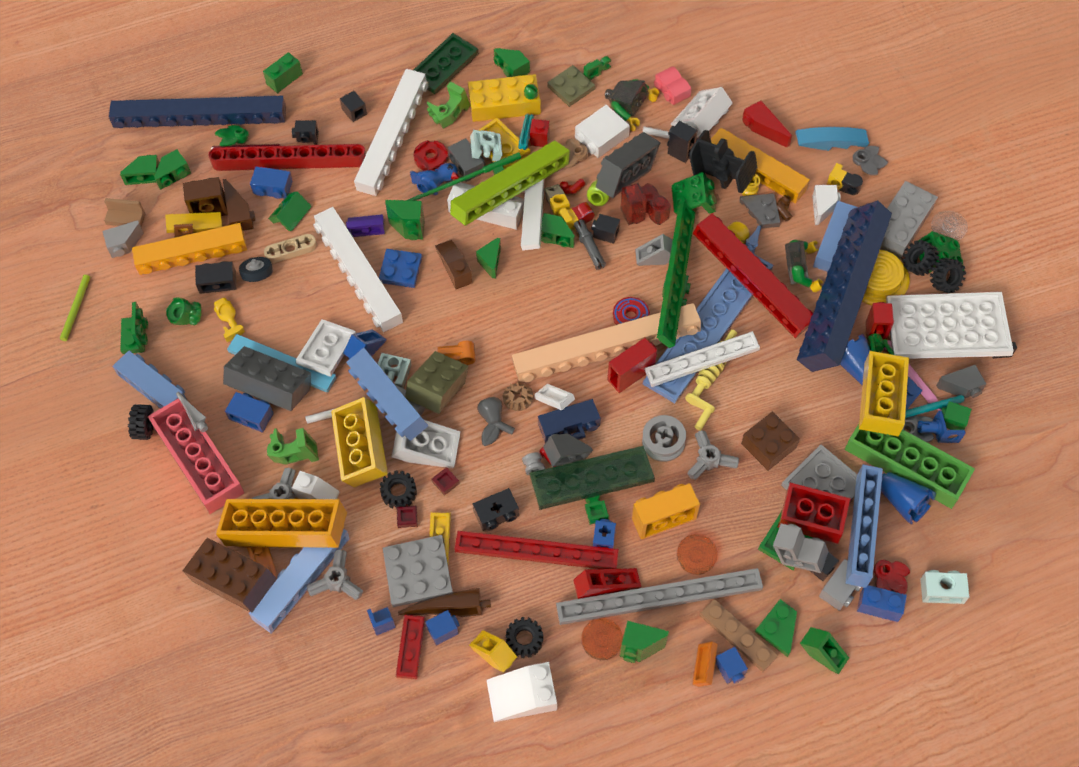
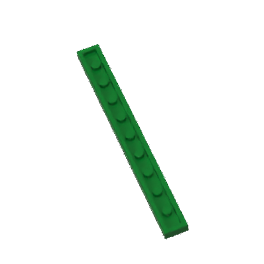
[657,202,696,348]

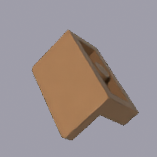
[104,198,145,227]

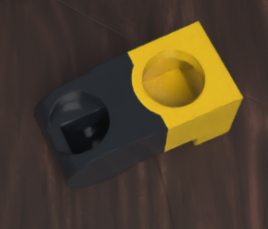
[826,163,863,195]

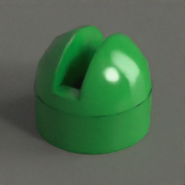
[524,84,538,99]

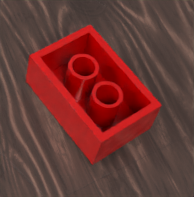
[778,482,850,544]

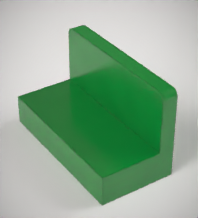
[268,191,311,231]

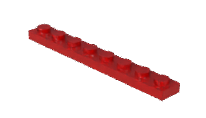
[454,531,619,569]

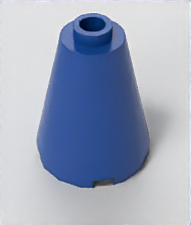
[840,334,871,385]
[881,472,936,524]

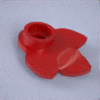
[874,560,910,594]

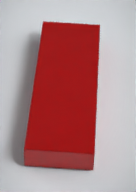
[396,615,426,679]

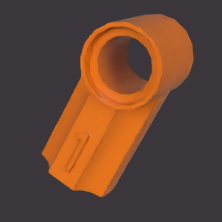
[437,341,476,365]

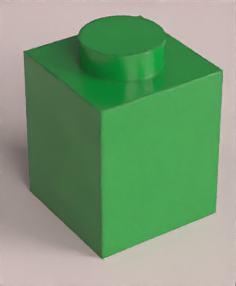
[940,401,972,430]

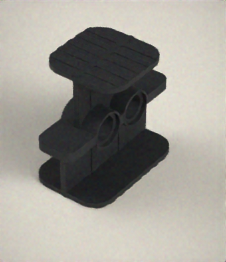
[689,130,757,193]

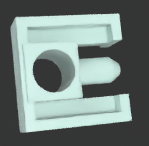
[470,130,502,161]
[378,353,412,389]

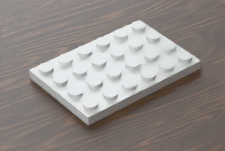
[886,292,1013,359]

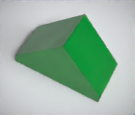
[476,238,501,279]

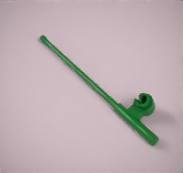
[408,152,521,201]

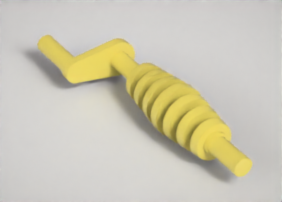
[685,330,737,431]

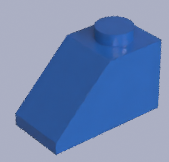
[343,329,386,359]

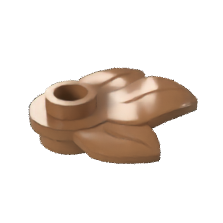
[563,138,588,168]

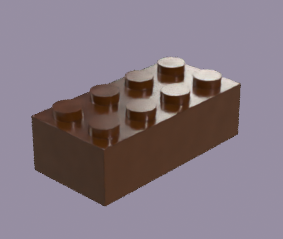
[182,538,276,613]

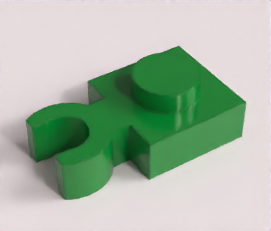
[583,56,611,80]
[585,490,609,525]

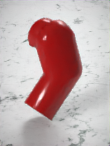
[559,178,586,194]

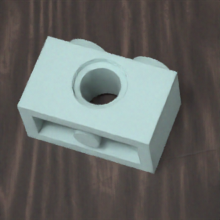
[920,570,969,604]

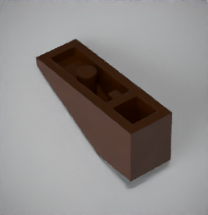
[222,179,256,231]
[435,239,472,290]

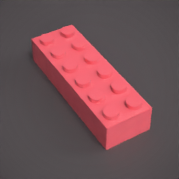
[147,398,244,514]

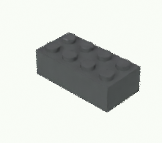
[596,132,661,198]
[223,346,311,411]

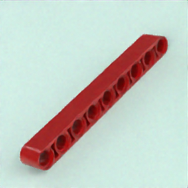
[208,144,366,171]

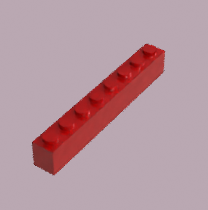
[693,213,813,339]

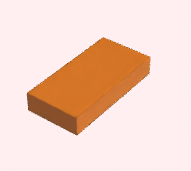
[692,641,718,687]

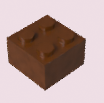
[183,177,228,216]
[741,411,800,471]

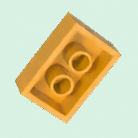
[632,483,700,540]

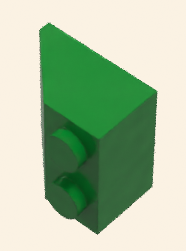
[385,200,425,240]
[620,621,669,663]

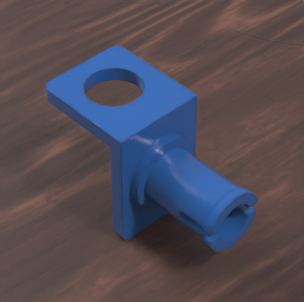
[917,411,966,443]

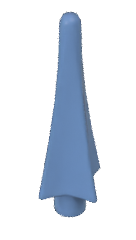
[745,225,761,255]

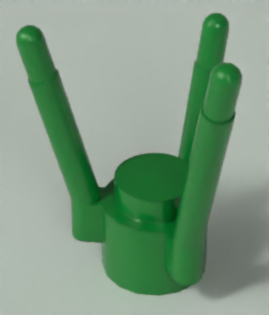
[867,333,894,355]

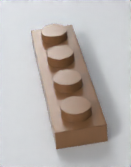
[700,599,778,672]

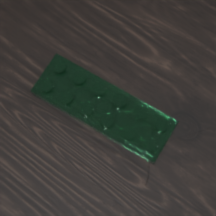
[529,446,655,510]

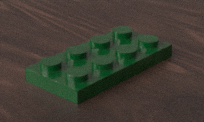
[413,33,479,94]

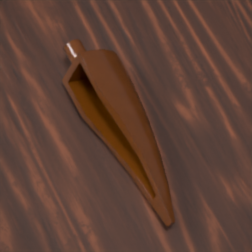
[398,588,491,617]

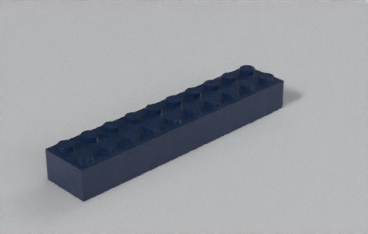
[797,200,892,372]

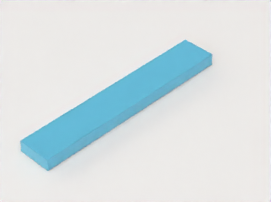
[227,334,337,393]

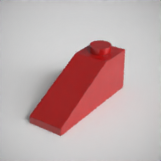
[742,100,792,148]
[573,568,642,599]

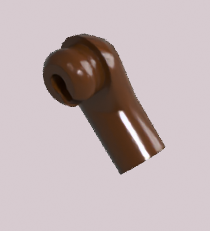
[777,195,793,222]

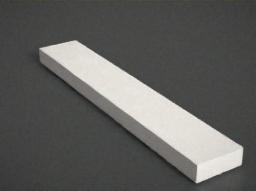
[521,179,544,251]
[645,331,760,387]

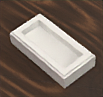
[534,384,575,410]

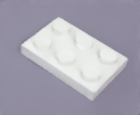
[296,319,356,377]

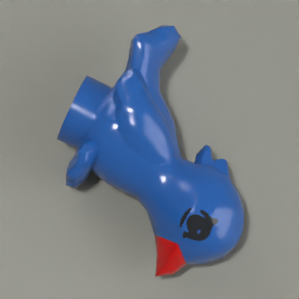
[410,163,459,195]

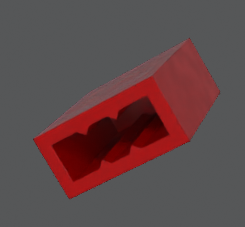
[607,338,657,393]

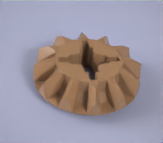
[503,382,533,411]

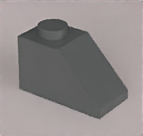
[936,365,986,399]
[543,434,593,467]

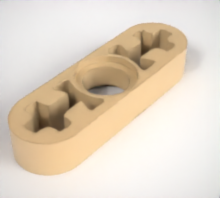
[264,234,317,263]

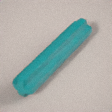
[518,114,534,150]

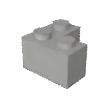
[773,524,829,573]

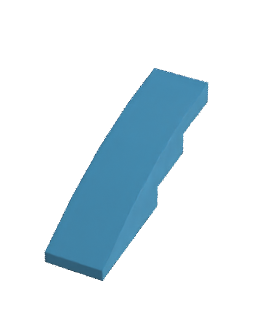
[796,127,869,151]

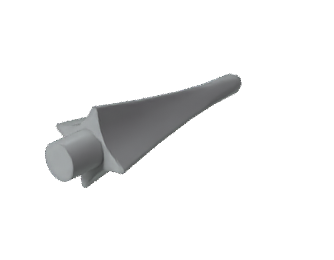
[176,392,208,432]

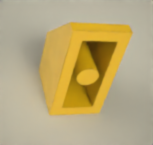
[469,630,517,672]

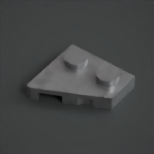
[739,193,780,228]

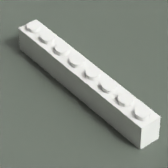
[354,69,428,196]
[313,207,403,333]

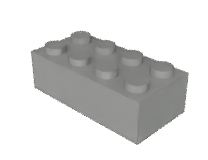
[880,181,938,260]

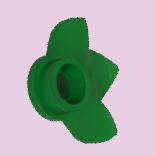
[215,125,249,146]

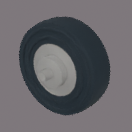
[239,257,273,282]

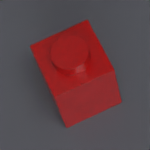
[530,119,550,147]

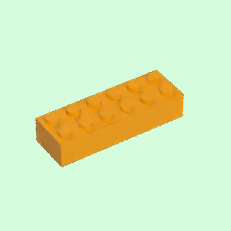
[216,499,347,548]

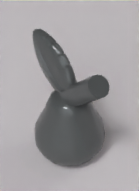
[477,397,515,446]

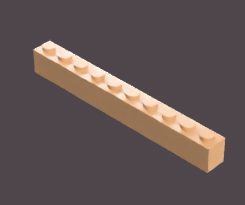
[512,303,701,383]

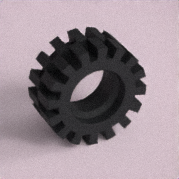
[902,240,939,276]
[930,258,966,293]
[128,404,154,440]
[380,470,417,509]
[505,617,543,659]

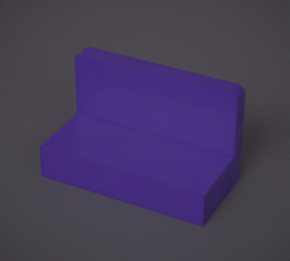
[346,215,385,237]

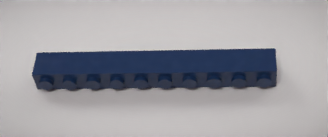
[109,96,286,128]

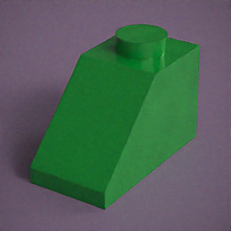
[120,155,160,185]
[800,627,849,675]

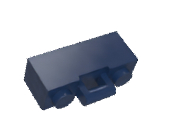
[538,399,601,444]

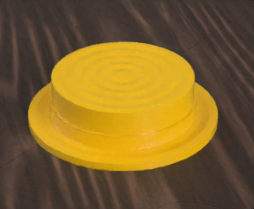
[862,250,910,305]

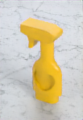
[214,298,245,343]

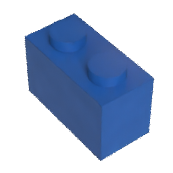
[250,167,293,199]
[225,392,274,433]
[857,585,907,622]

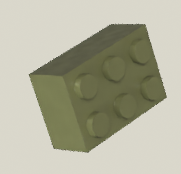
[405,351,469,414]

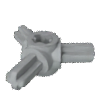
[687,430,739,480]
[252,467,296,499]
[307,549,363,600]

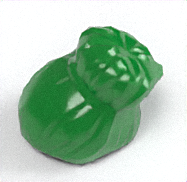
[166,297,202,326]

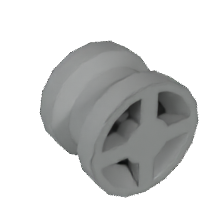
[522,452,545,476]

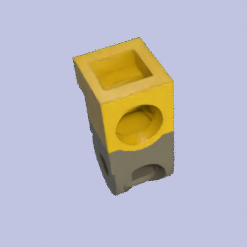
[544,184,570,216]

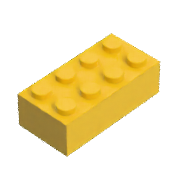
[468,74,541,122]
[859,351,909,436]
[331,397,388,488]

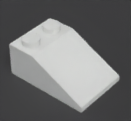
[392,420,460,468]
[487,662,557,722]

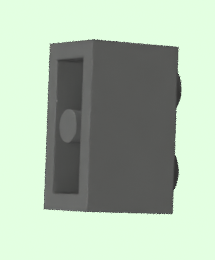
[448,138,485,182]

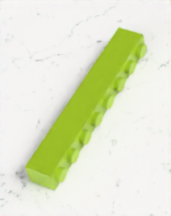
[450,140,570,226]

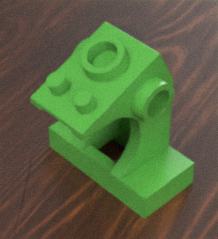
[427,81,470,129]
[267,428,319,465]

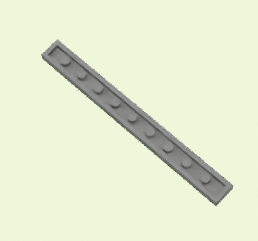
[556,568,763,625]

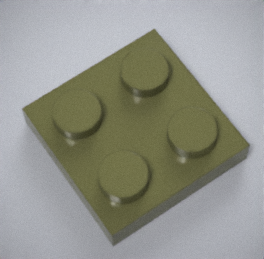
[547,65,595,107]

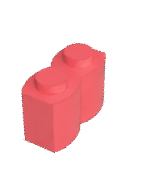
[654,66,691,105]

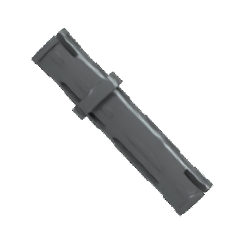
[574,220,606,270]

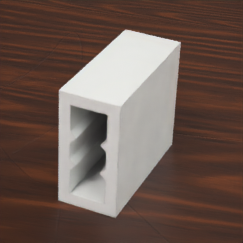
[575,105,630,158]

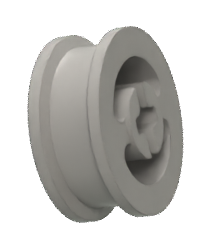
[642,415,686,462]

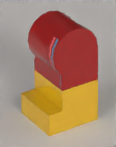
[559,202,595,230]

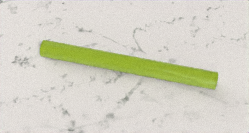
[60,275,91,341]

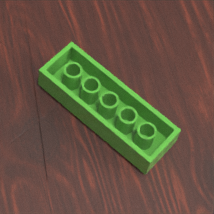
[845,424,975,509]

